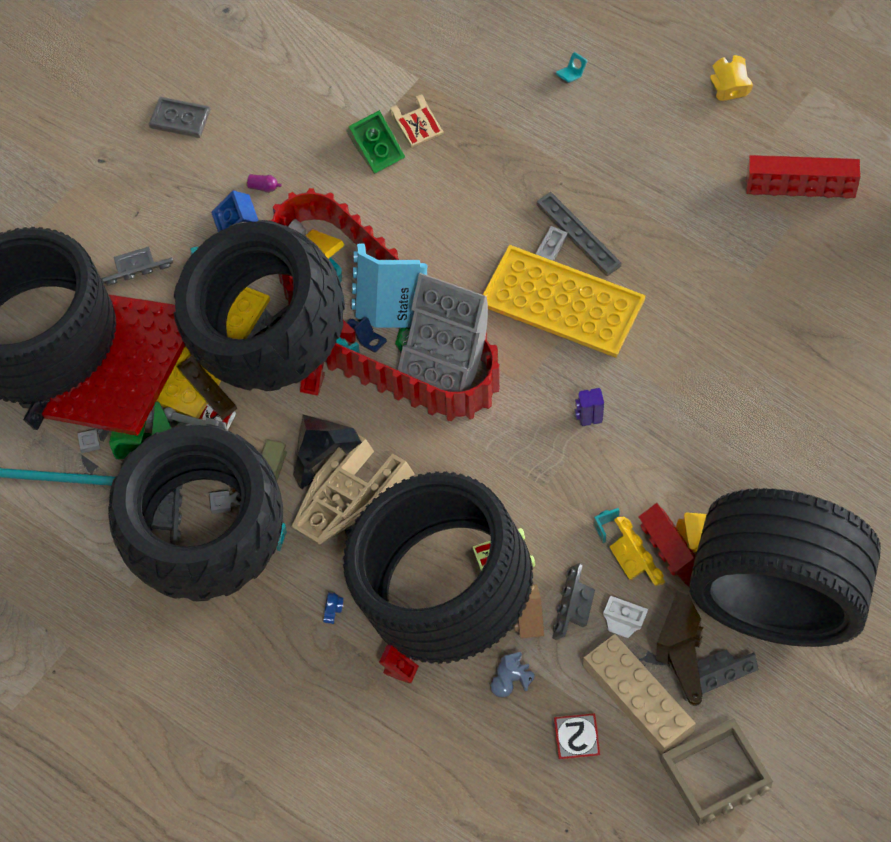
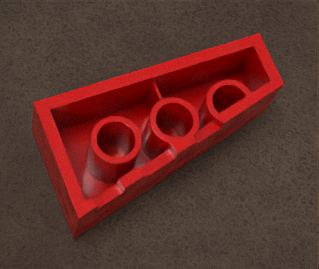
[638,503,696,588]

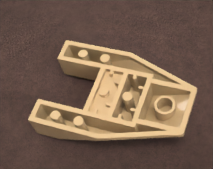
[292,435,414,545]

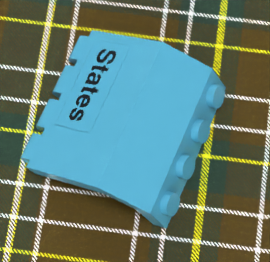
[351,244,428,328]

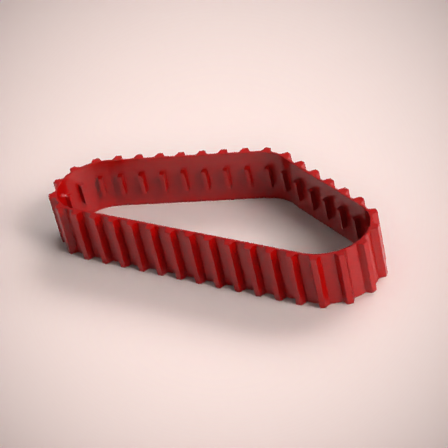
[268,188,500,421]

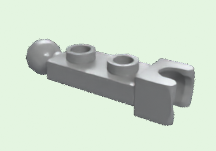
[163,407,226,430]

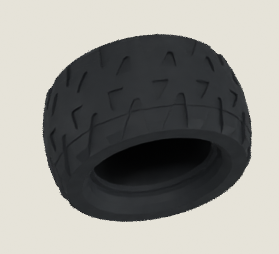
[173,220,345,392]
[108,424,283,602]

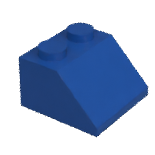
[211,190,259,232]

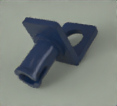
[347,317,387,353]

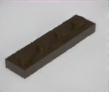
[177,356,237,420]

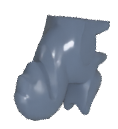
[491,652,535,697]

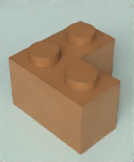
[514,584,544,639]

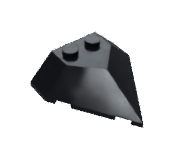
[293,414,362,489]

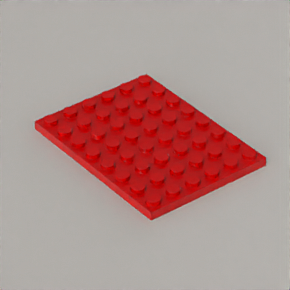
[42,294,185,436]

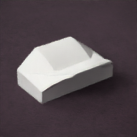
[603,596,648,638]

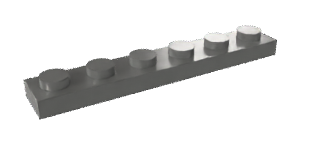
[537,192,621,276]

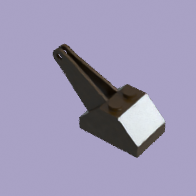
[656,591,704,706]

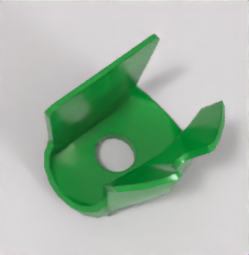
[109,422,152,460]

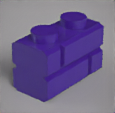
[574,388,604,426]

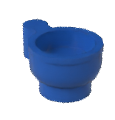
[323,592,344,624]

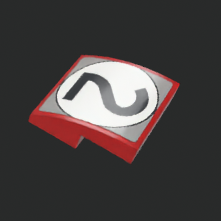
[554,713,600,759]

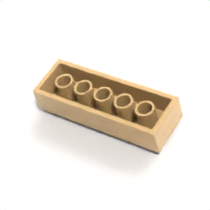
[583,634,696,755]

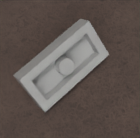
[536,226,568,261]

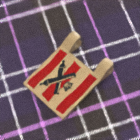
[391,94,443,147]

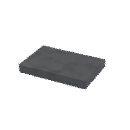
[149,97,211,138]

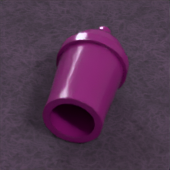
[247,174,282,193]

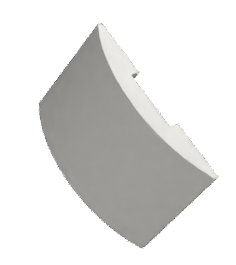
[398,273,488,392]

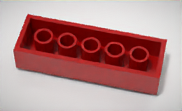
[746,155,861,199]

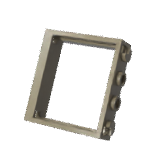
[661,718,773,825]

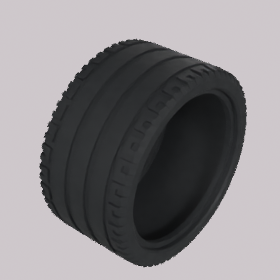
[0,227,116,403]
[343,471,533,664]
[689,488,881,647]

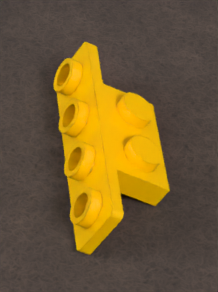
[609,517,666,586]

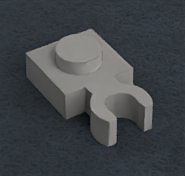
[210,491,241,514]

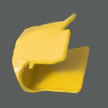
[710,55,753,101]
[676,513,707,553]

